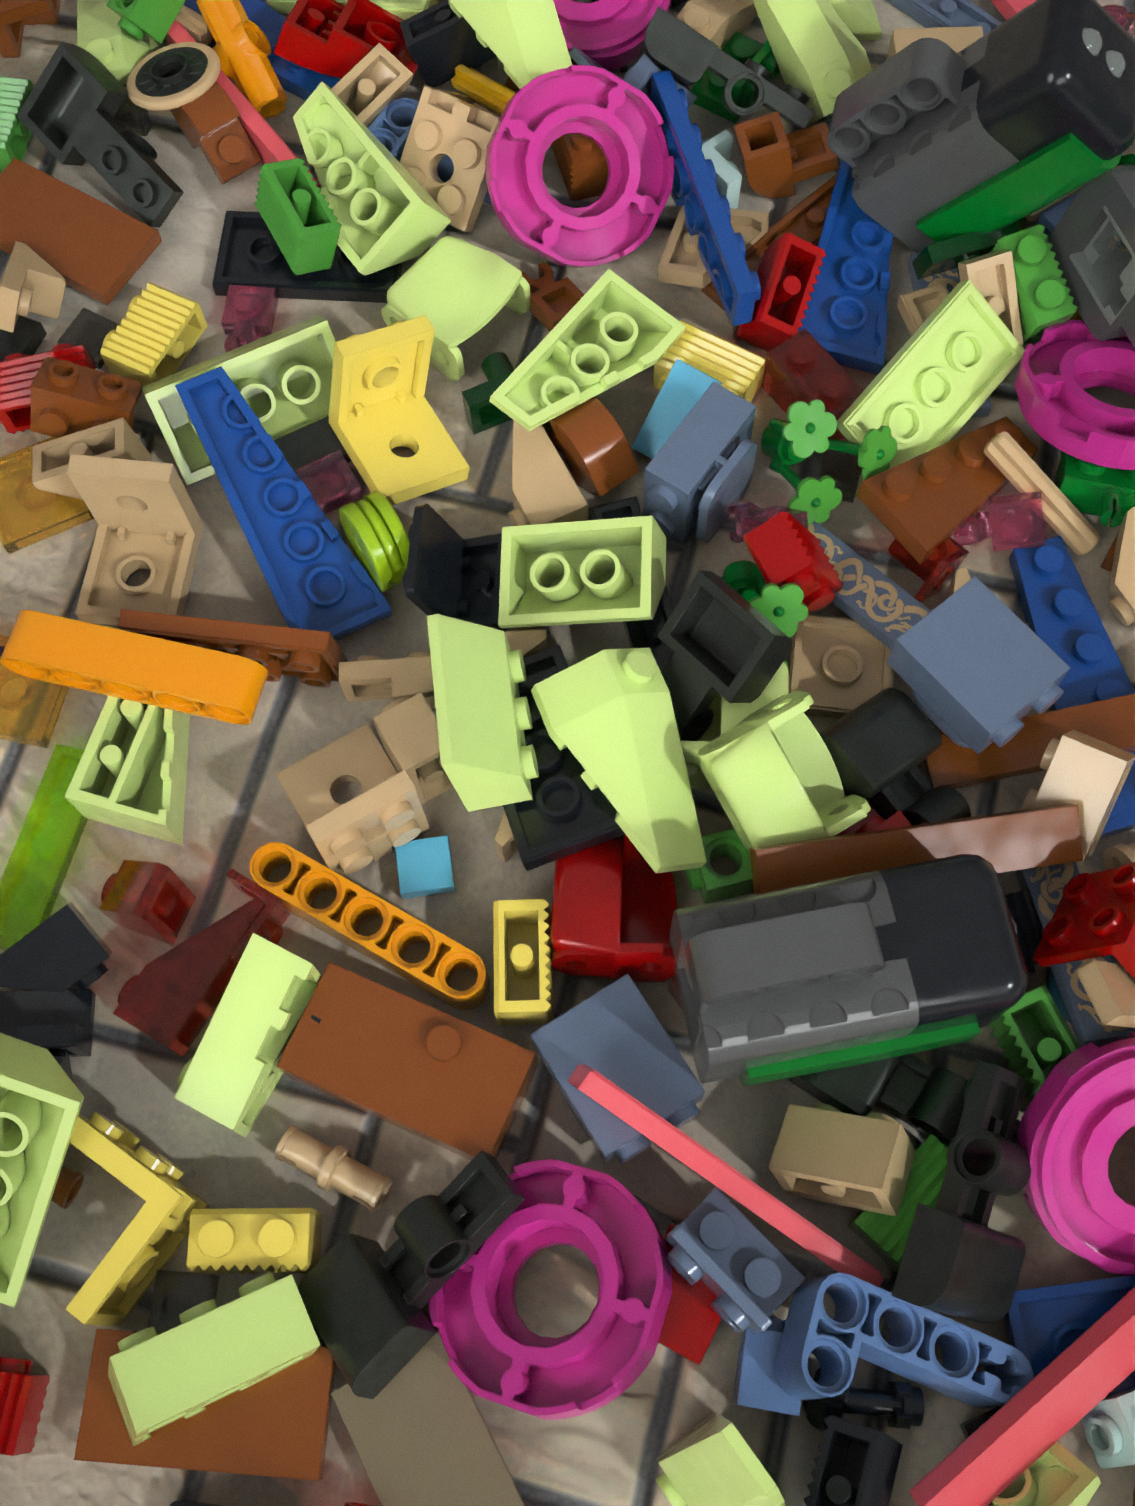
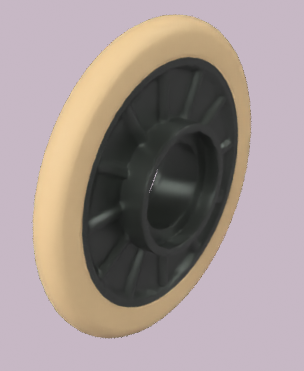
[126,42,221,111]

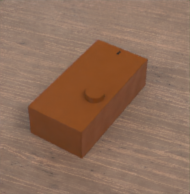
[277,962,539,1161]

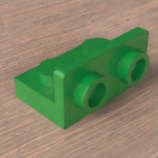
[691,31,780,124]

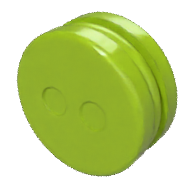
[339,491,410,592]

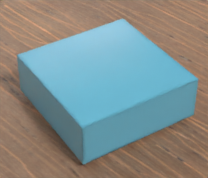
[395,835,456,899]

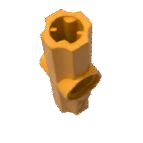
[196,0,288,119]

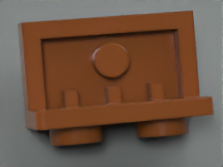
[30,357,142,438]

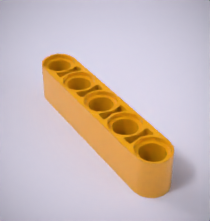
[0,610,268,725]
[250,842,490,1010]

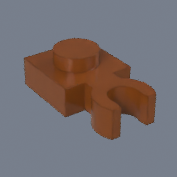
[522,262,584,332]

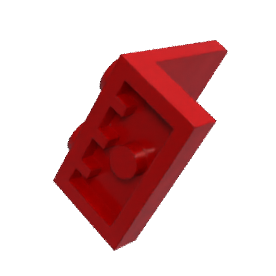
[1033,862,1135,979]

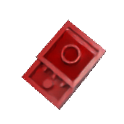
[274,0,418,79]

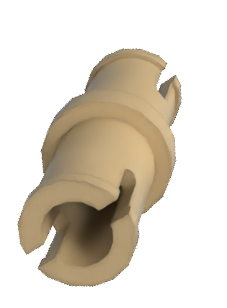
[275,1125,393,1213]

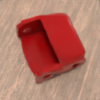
[550,834,677,982]

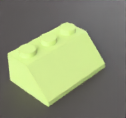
[498,515,666,629]
[427,614,539,812]

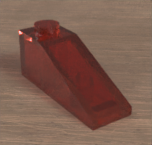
[113,898,276,1057]

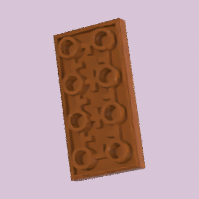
[0,158,162,306]
[117,609,349,688]
[74,1329,336,1481]

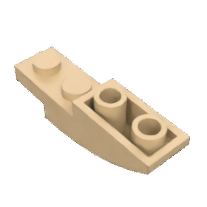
[339,627,548,712]

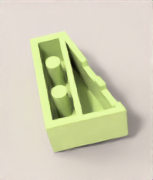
[64,696,190,845]
[174,933,322,1138]
[108,1273,320,1446]

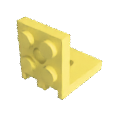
[328,315,470,506]
[65,1111,210,1326]

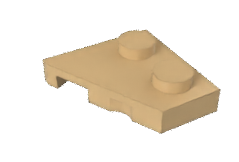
[657,205,769,288]

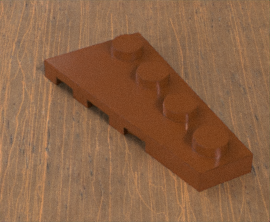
[856,416,1039,565]

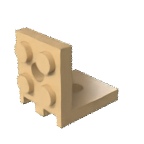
[400,85,501,232]
[66,454,204,626]
[275,723,430,878]

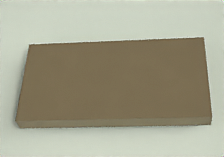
[330,1330,526,1506]

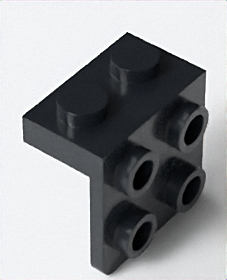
[402,504,508,632]

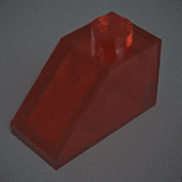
[99,860,196,946]

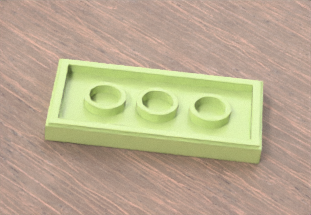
[837,280,1025,468]

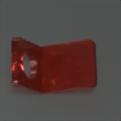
[888,537,969,603]
[226,868,291,965]

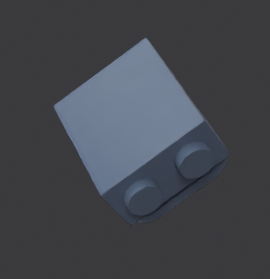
[643,382,757,545]
[887,576,1071,754]
[530,973,705,1164]

